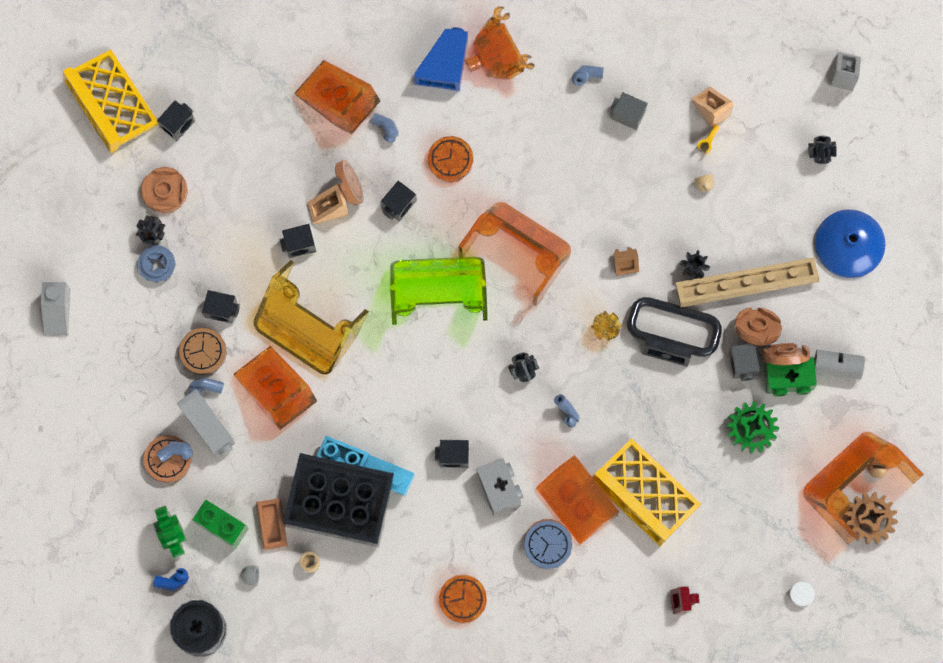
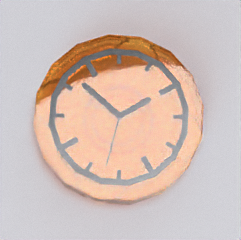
[427,136,474,182]
[439,575,487,624]

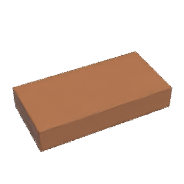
[256,498,288,550]

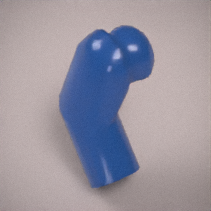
[153,568,189,591]

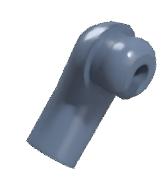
[571,65,604,86]
[371,113,399,143]
[188,378,224,395]
[554,394,580,428]
[156,441,193,463]

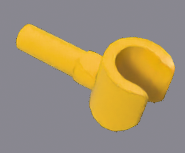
[697,125,719,154]

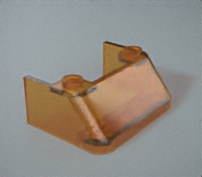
[458,202,571,307]
[803,432,924,545]

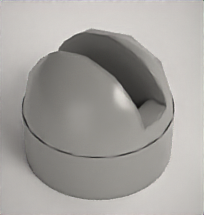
[240,566,260,585]

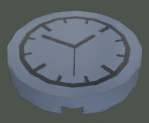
[524,520,573,569]

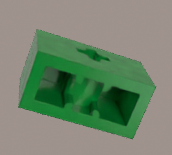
[763,358,817,397]
[192,499,249,549]

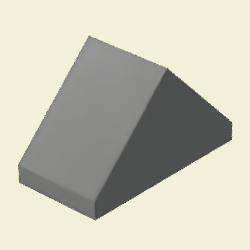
[830,52,861,91]

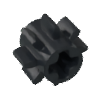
[808,136,837,164]
[136,215,166,245]
[680,250,710,280]
[508,352,540,382]

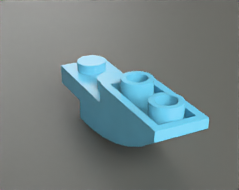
[317,436,415,497]

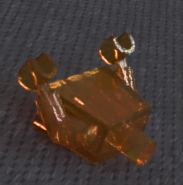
[465,6,535,80]

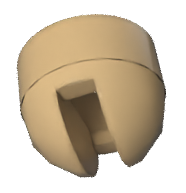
[694,174,714,193]
[868,458,889,478]
[300,552,320,573]

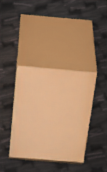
[691,87,734,128]
[308,184,349,224]

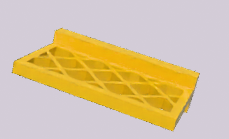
[63,49,158,154]
[590,438,701,547]

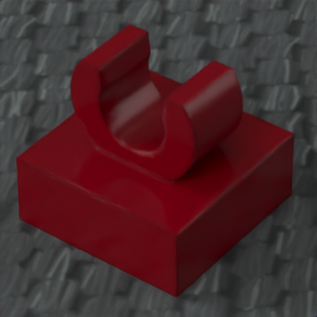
[670,586,700,615]

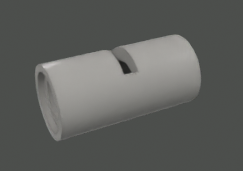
[814,349,865,380]

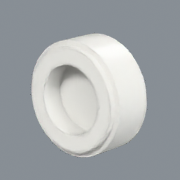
[789,582,815,607]

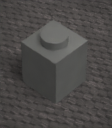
[610,92,648,130]

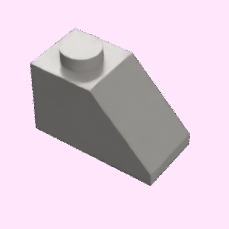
[41,282,70,335]

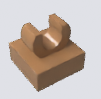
[613,247,639,276]

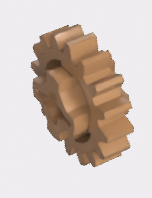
[844,492,898,545]

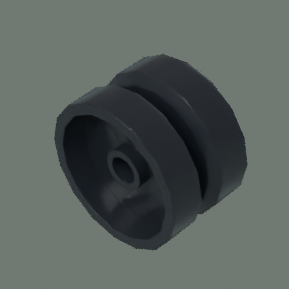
[170,600,227,657]

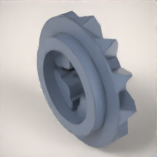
[138,245,176,283]

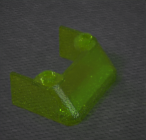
[390,257,488,325]

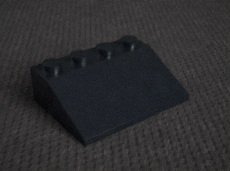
[283,453,394,547]

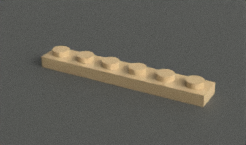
[675,257,819,307]

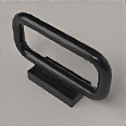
[627,297,722,367]

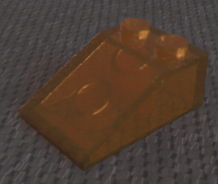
[295,60,381,135]
[233,345,317,430]

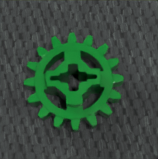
[726,401,779,454]
[153,505,187,558]

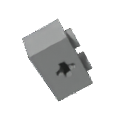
[476,458,524,516]

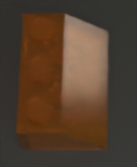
[536,455,619,545]

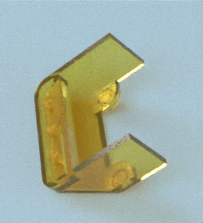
[253,260,369,375]

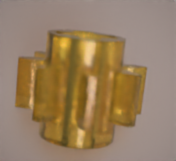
[591,311,622,341]

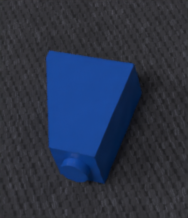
[414,27,468,91]

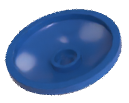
[815,209,886,278]

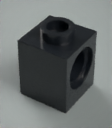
[157,100,195,141]
[380,181,417,222]
[279,224,316,258]
[202,290,240,324]
[435,440,469,468]

